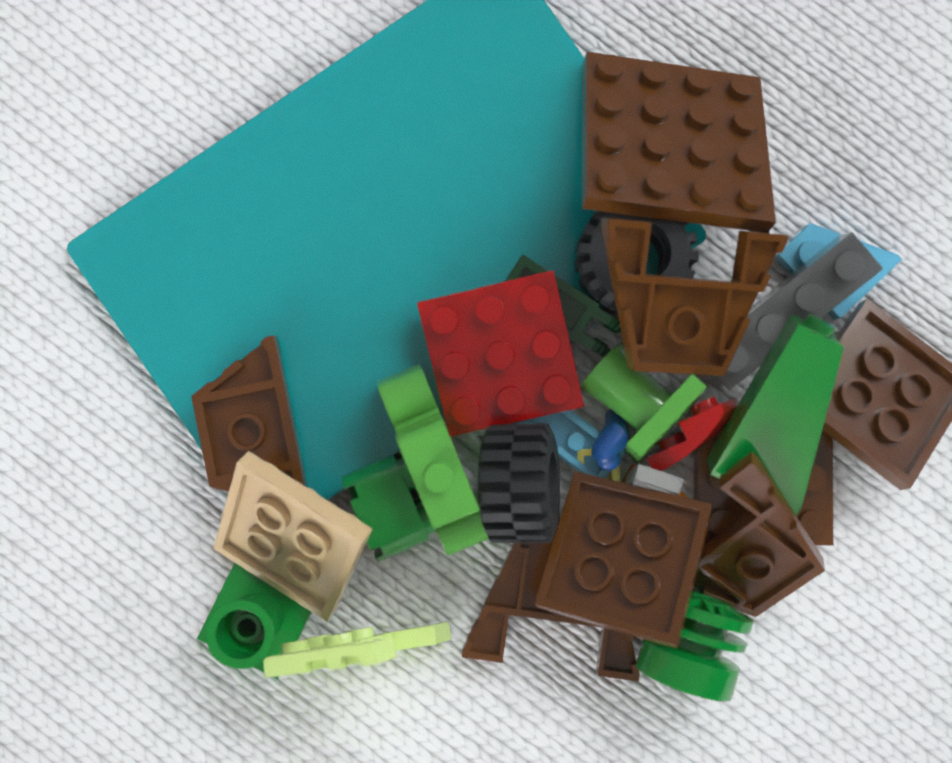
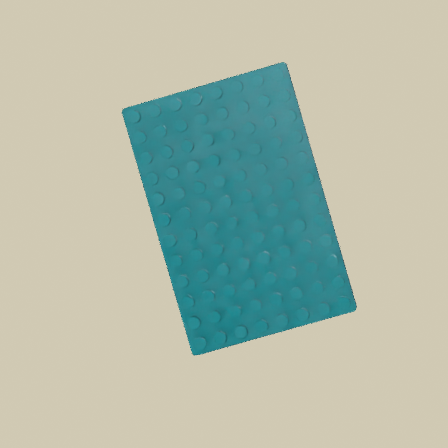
[67,0,706,500]

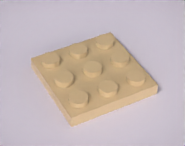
[213,451,372,622]

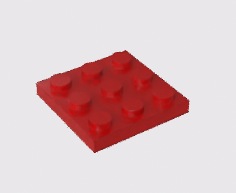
[417,270,585,437]

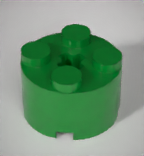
[341,455,436,563]

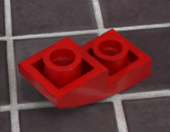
[647,396,737,471]

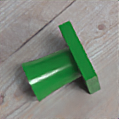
[197,563,312,680]

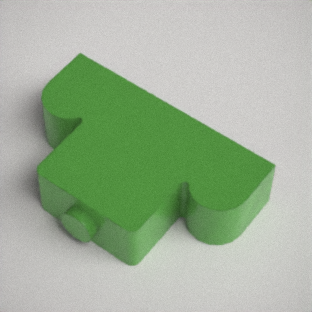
[377,364,489,556]

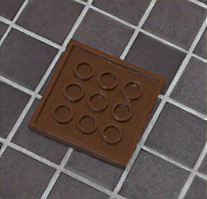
[582,51,776,233]

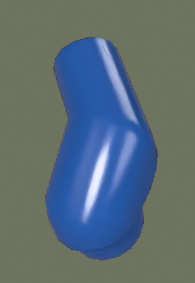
[591,409,628,471]

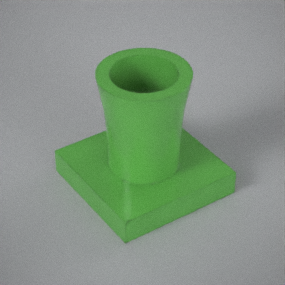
[580,342,707,464]

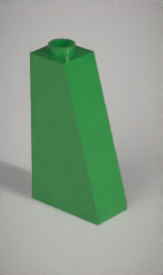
[707,314,844,516]

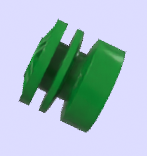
[636,591,754,701]

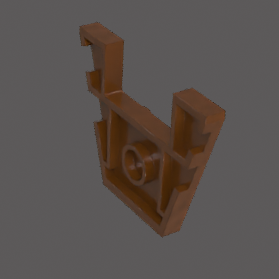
[601,218,788,376]
[694,451,825,617]
[462,530,640,682]

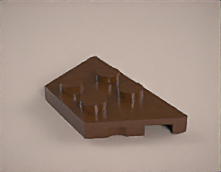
[191,335,308,492]

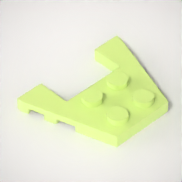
[263,621,452,678]

